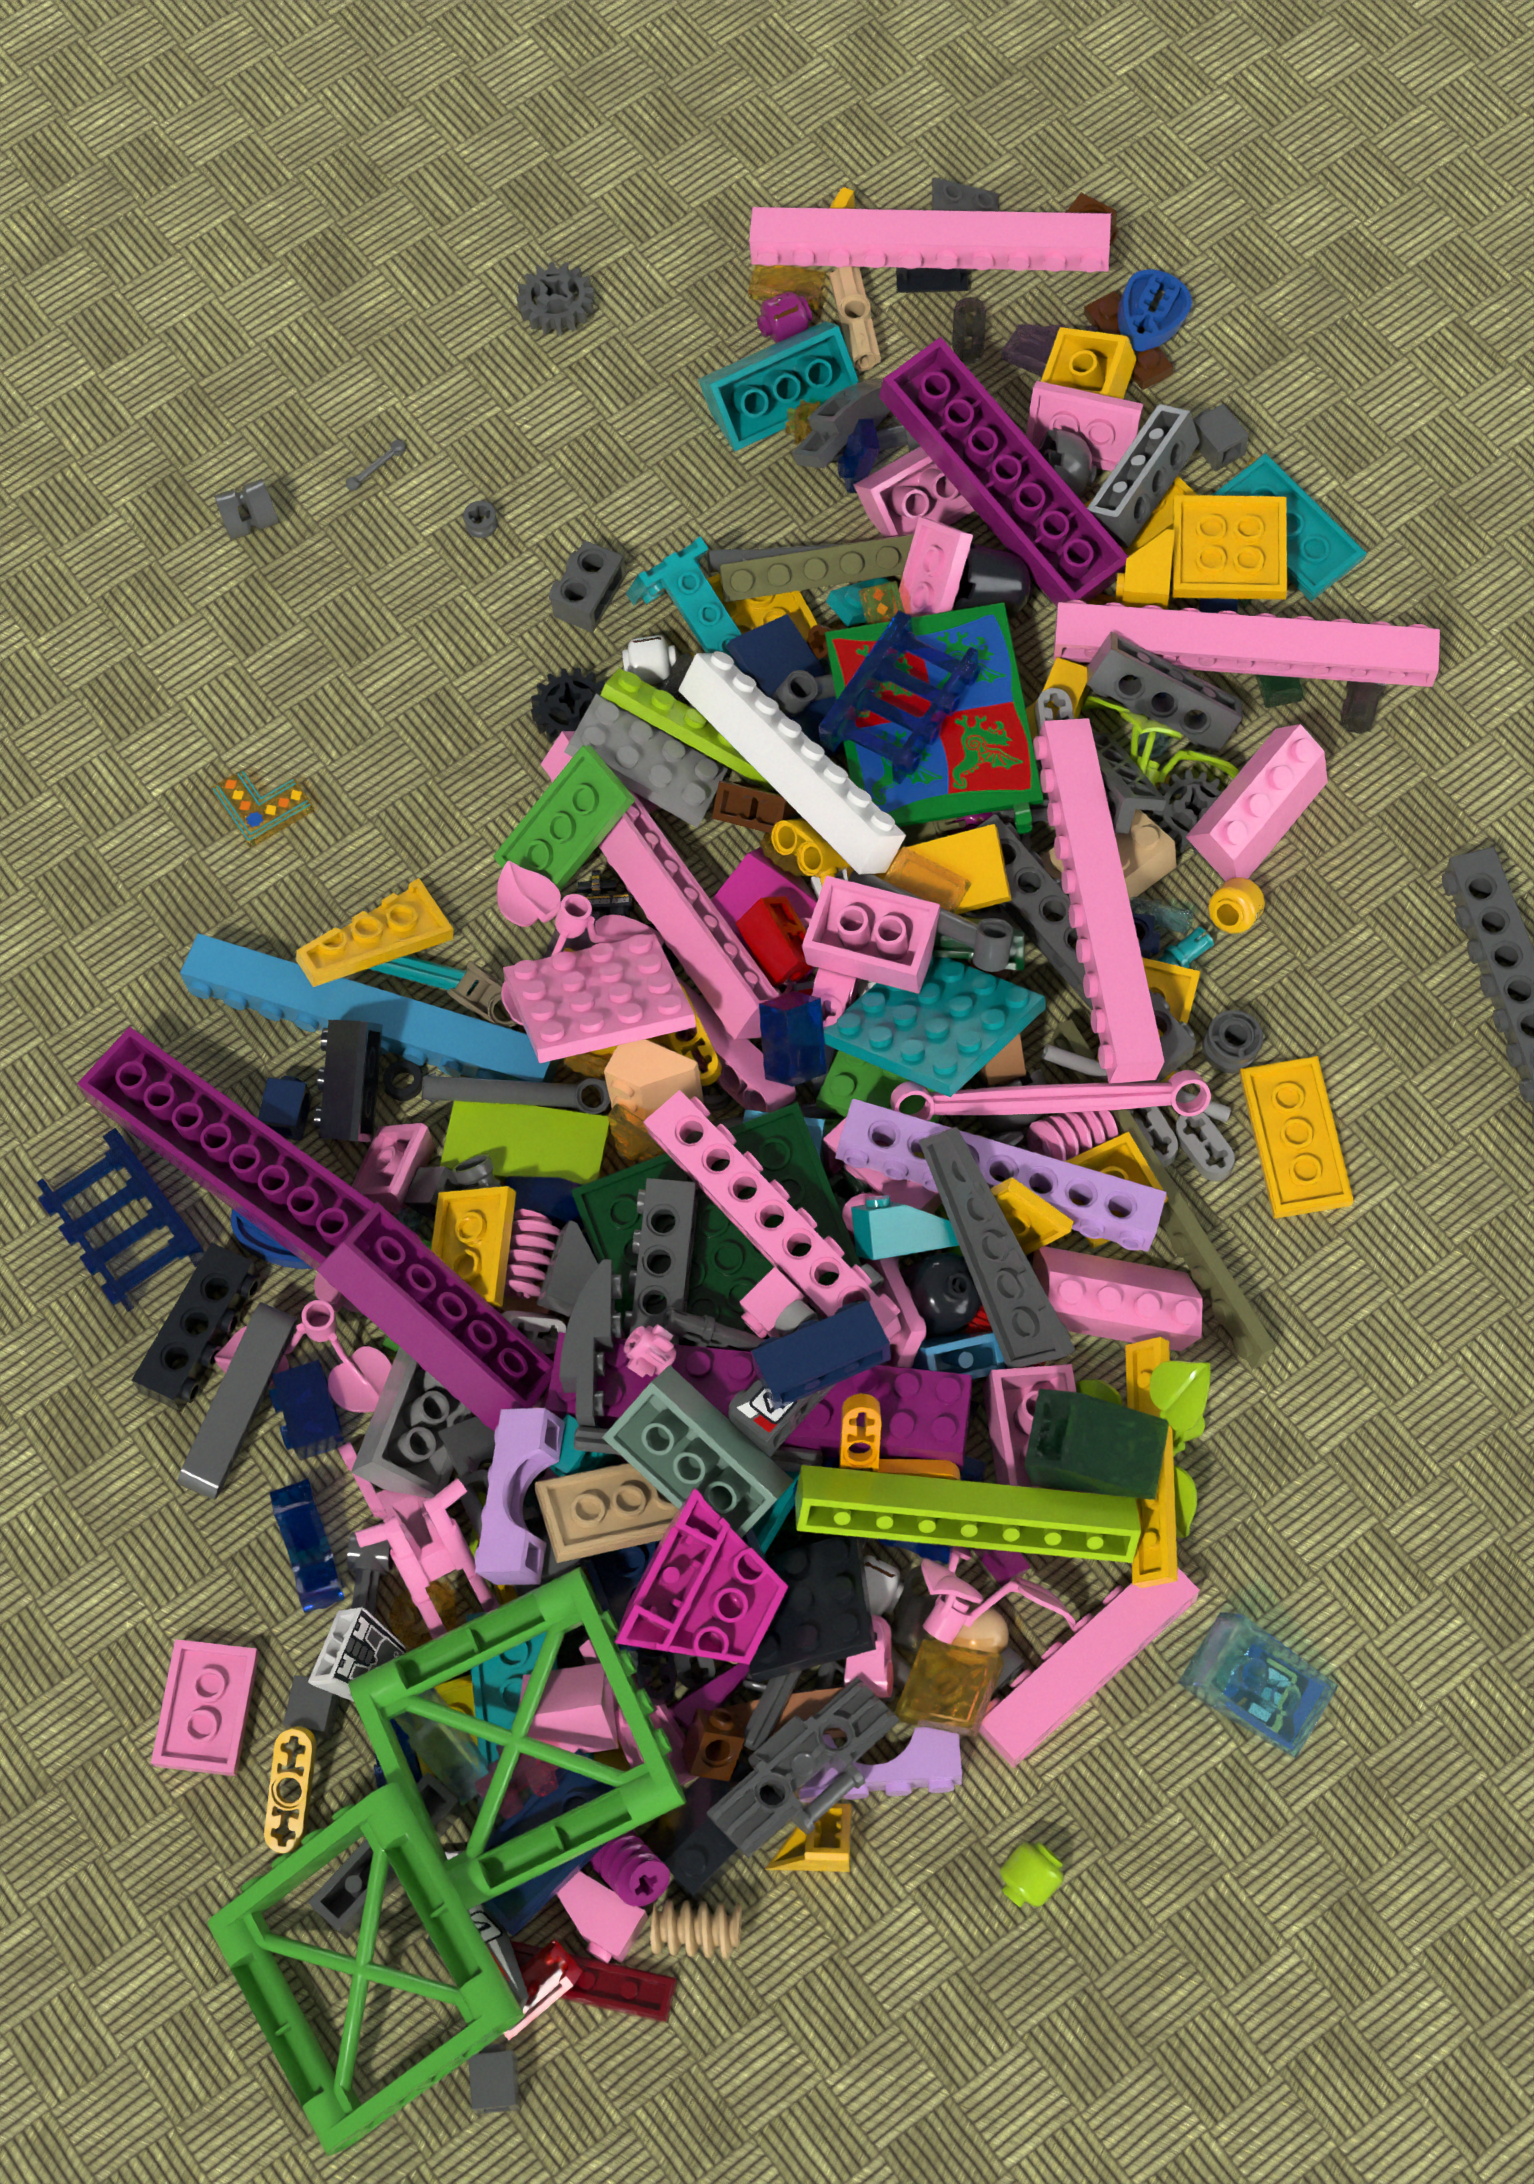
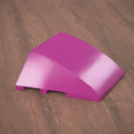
[711,842,818,984]
[614,1488,788,1664]

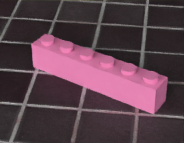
[979,1567,1200,1768]

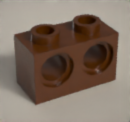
[712,781,802,834]

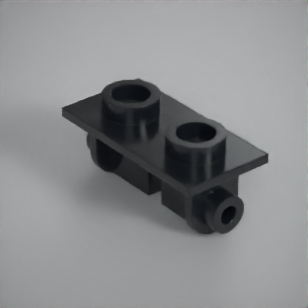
[896,267,968,293]

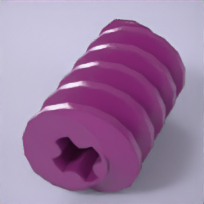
[588,1830,670,1907]

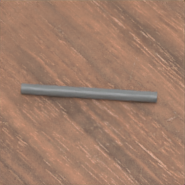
[1042,1044,1231,1122]

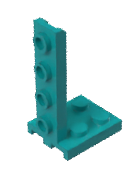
[626,536,744,674]

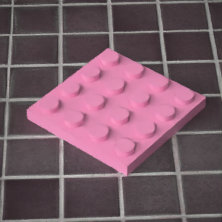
[503,933,696,1063]

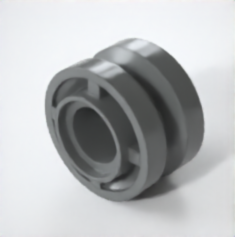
[1202,1010,1263,1073]

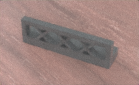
[1092,732,1166,834]

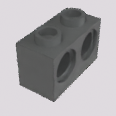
[549,540,626,633]

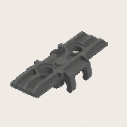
[438,1416,548,1597]
[707,1677,899,1859]

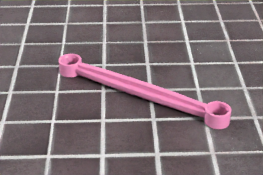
[890,1070,1211,1121]

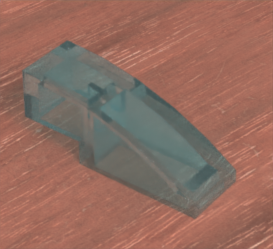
[394,1687,494,1806]

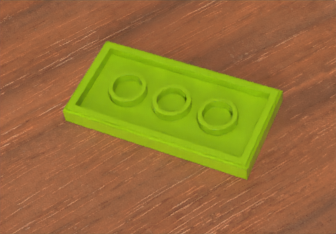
[440,1101,611,1191]

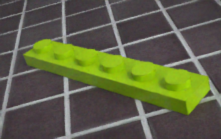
[600,668,776,790]

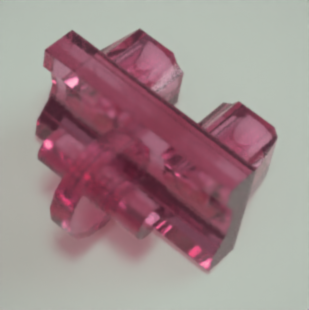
[474,1744,559,1819]

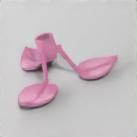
[497,861,664,1026]
[214,1273,392,1413]
[921,1544,1076,1644]

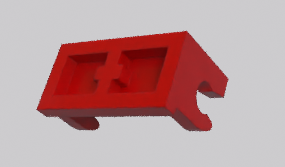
[735,896,814,987]
[503,1938,583,2041]

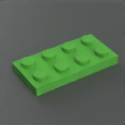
[493,745,636,892]

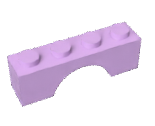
[475,1408,565,1585]
[798,1725,962,1802]

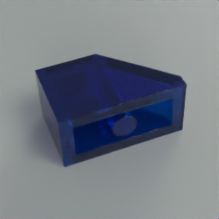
[504,1176,585,1231]

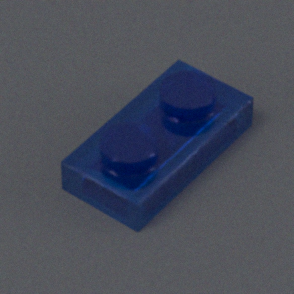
[838,419,880,493]

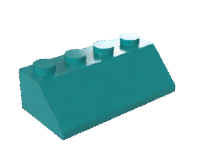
[697,321,859,451]

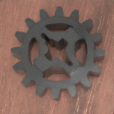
[517,262,595,335]
[1150,770,1224,854]

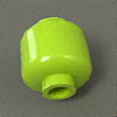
[1000,1841,1064,1907]

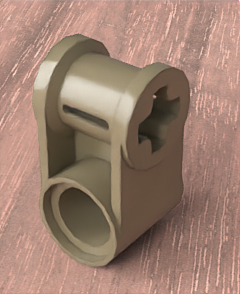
[447,961,517,1028]

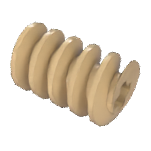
[651,1899,742,1960]

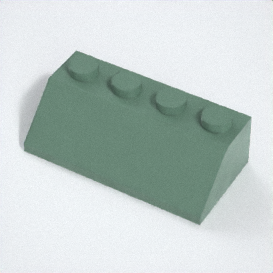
[602,1365,794,1538]

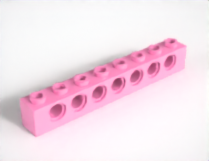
[643,1090,902,1340]

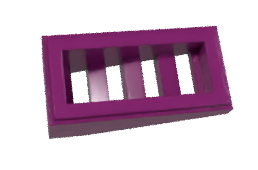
[669,1663,750,1732]

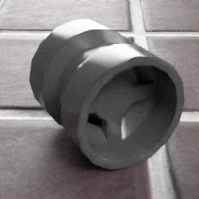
[452,1154,503,1190]

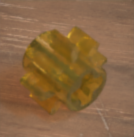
[785,399,820,445]

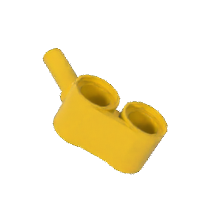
[771,818,847,886]

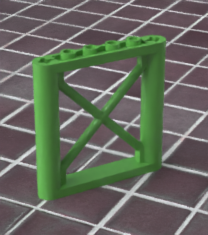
[348,1567,686,1911]
[207,1783,525,2156]

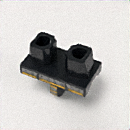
[561,869,634,932]

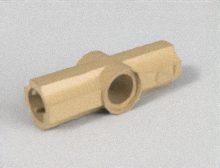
[830,266,881,372]

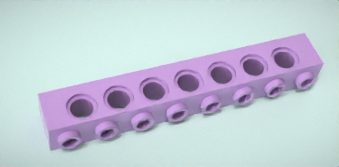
[835,1098,1167,1252]

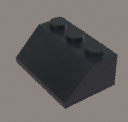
[314,1020,383,1142]
[640,1760,783,1903]

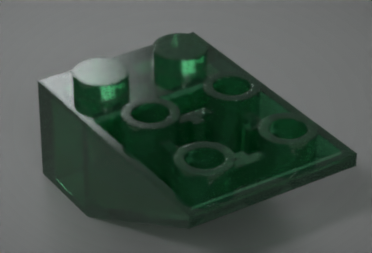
[1024,1388,1169,1500]

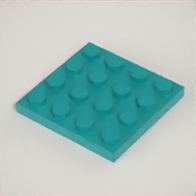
[822,957,1046,1097]

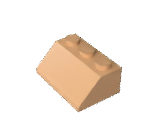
[604,1039,704,1132]

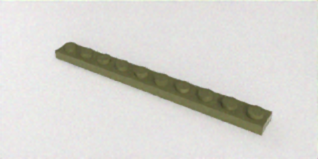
[1050,1019,1276,1370]

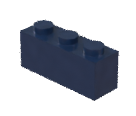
[751,1300,891,1410]

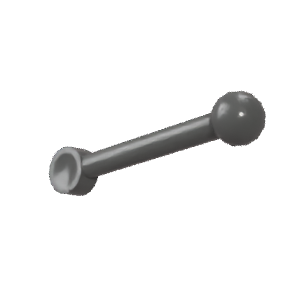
[346,440,406,491]

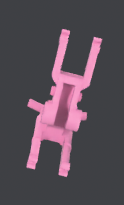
[338,1442,499,1639]

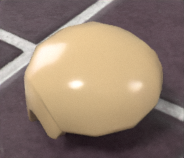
[947,1603,1009,1669]

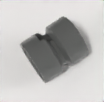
[214,479,279,540]

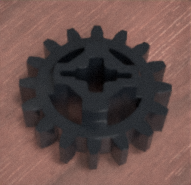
[531,668,611,743]

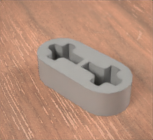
[1128,1106,1178,1167]
[1175,1112,1235,1181]

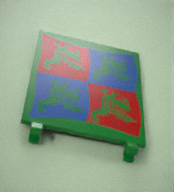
[825,603,1044,834]

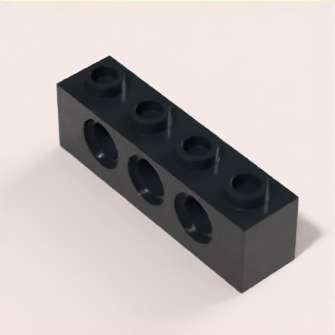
[131,1242,260,1412]

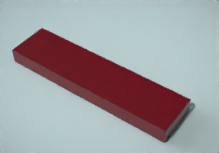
[510,1940,677,2024]

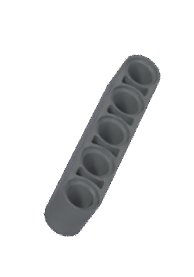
[177,1302,298,1500]

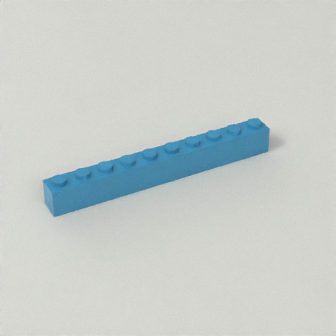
[180,933,561,1083]

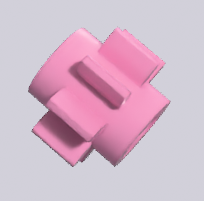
[624,1324,676,1377]

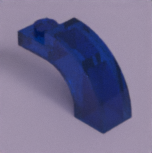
[269,1478,345,1613]

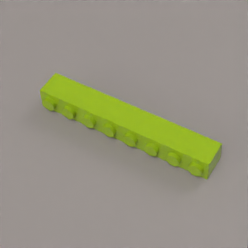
[795,1465,1141,1563]

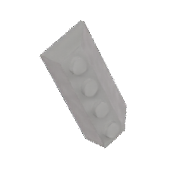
[351,1346,474,1498]

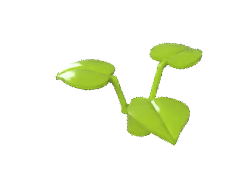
[1082,696,1240,787]
[1075,1360,1211,1538]

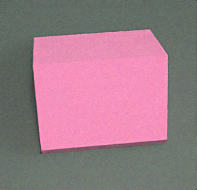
[351,1123,435,1217]
[519,1663,619,1761]

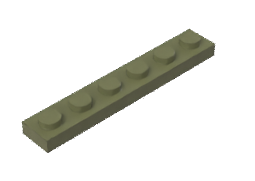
[718,533,914,602]

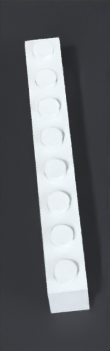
[678,651,906,875]

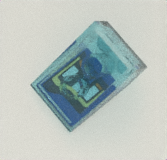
[1178,1612,1338,1758]

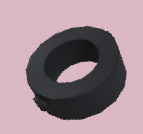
[383,1060,423,1101]

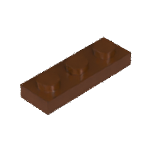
[1084,290,1173,391]

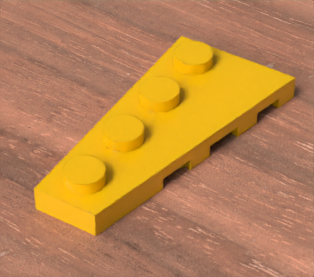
[296,878,454,987]

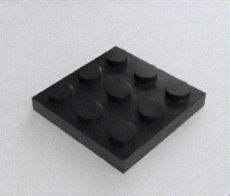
[749,1535,876,1683]

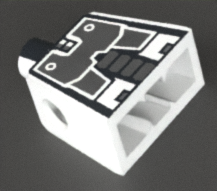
[308,1607,406,1702]

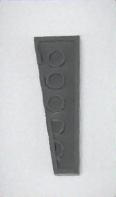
[918,1127,1075,1369]

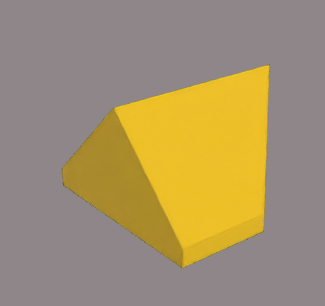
[764,1803,851,1872]

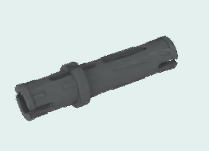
[661,1306,766,1352]

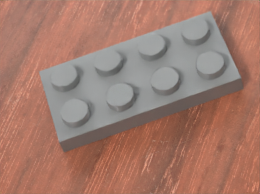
[564,694,728,828]

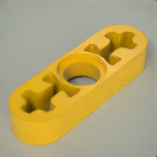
[264,1726,317,1853]

